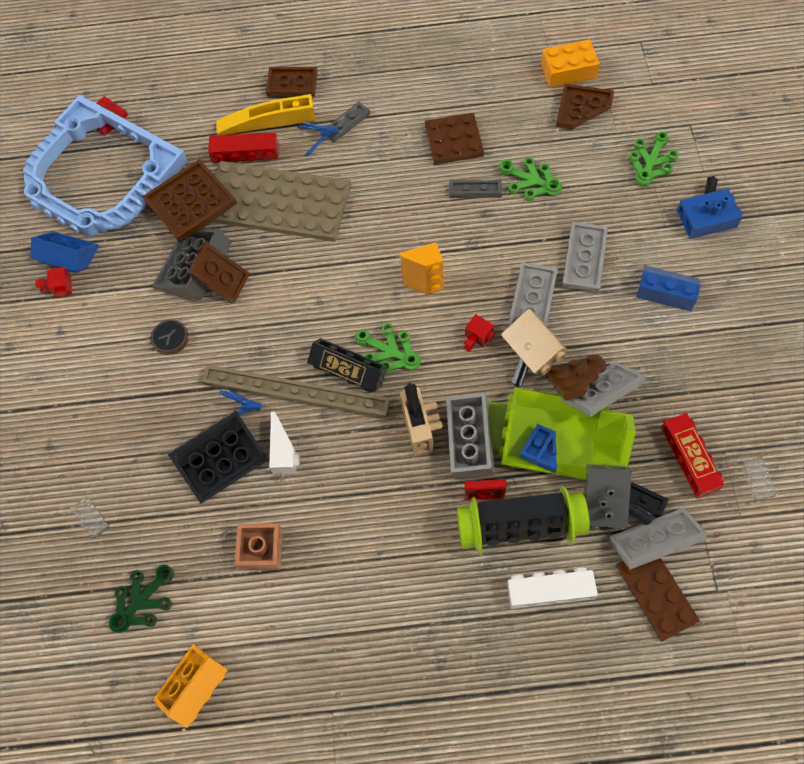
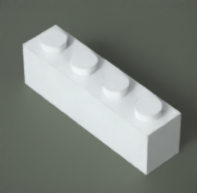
[507,568,598,609]

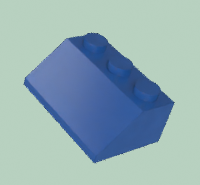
[30,231,99,273]
[636,265,701,311]

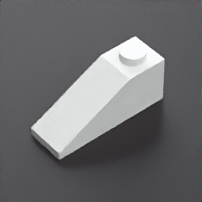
[269,412,300,474]

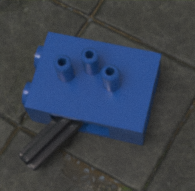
[676,176,742,239]

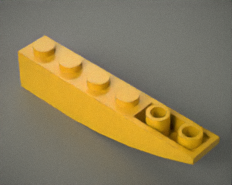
[216,94,316,135]

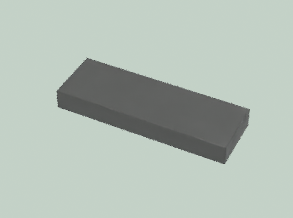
[328,102,370,143]
[449,180,502,198]

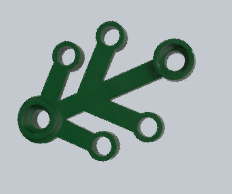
[109,564,174,633]

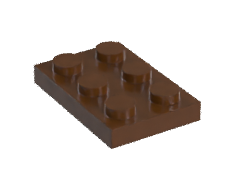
[266,67,318,97]
[187,242,250,304]

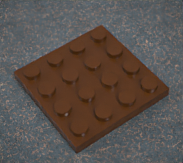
[142,159,237,242]

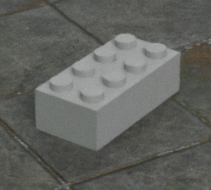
[446,392,495,480]

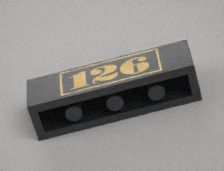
[307,338,388,392]

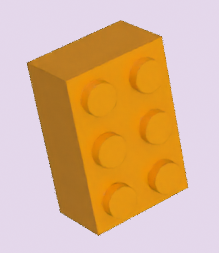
[541,39,600,88]

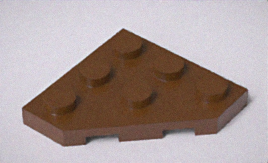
[556,83,614,129]
[545,355,606,401]

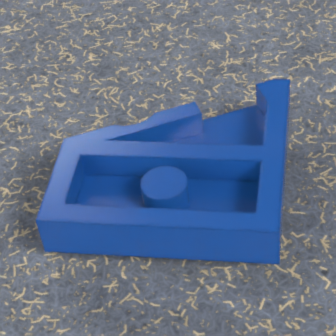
[520,424,557,473]

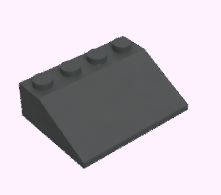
[152,229,232,301]

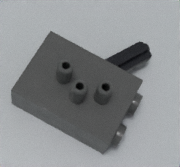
[584,464,654,531]

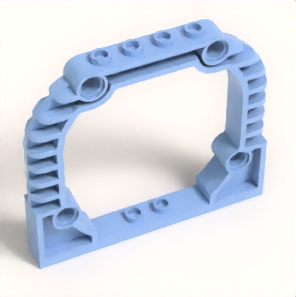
[23,95,188,237]

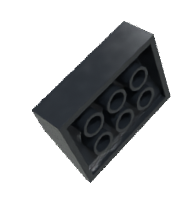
[168,410,268,504]

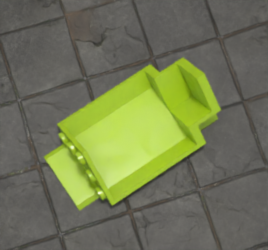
[489,387,636,479]

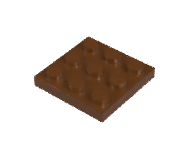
[425,112,484,165]

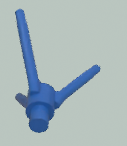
[298,122,338,157]
[219,389,261,415]

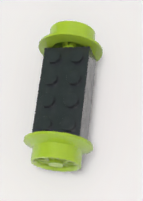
[457,486,590,556]

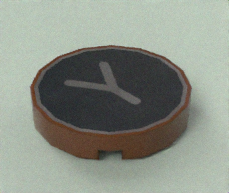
[151,319,188,355]

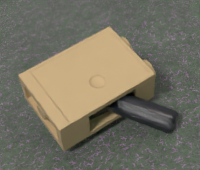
[501,309,568,387]
[400,383,443,456]

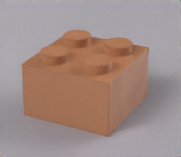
[235,523,283,571]

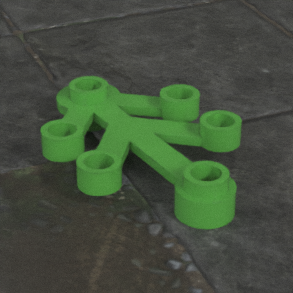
[628,131,679,186]
[499,157,562,201]
[355,323,421,374]

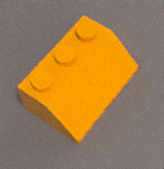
[400,242,444,294]
[153,644,228,728]

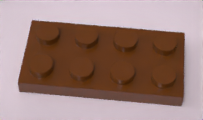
[615,558,700,642]

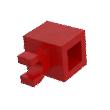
[35,267,73,297]
[464,314,495,352]

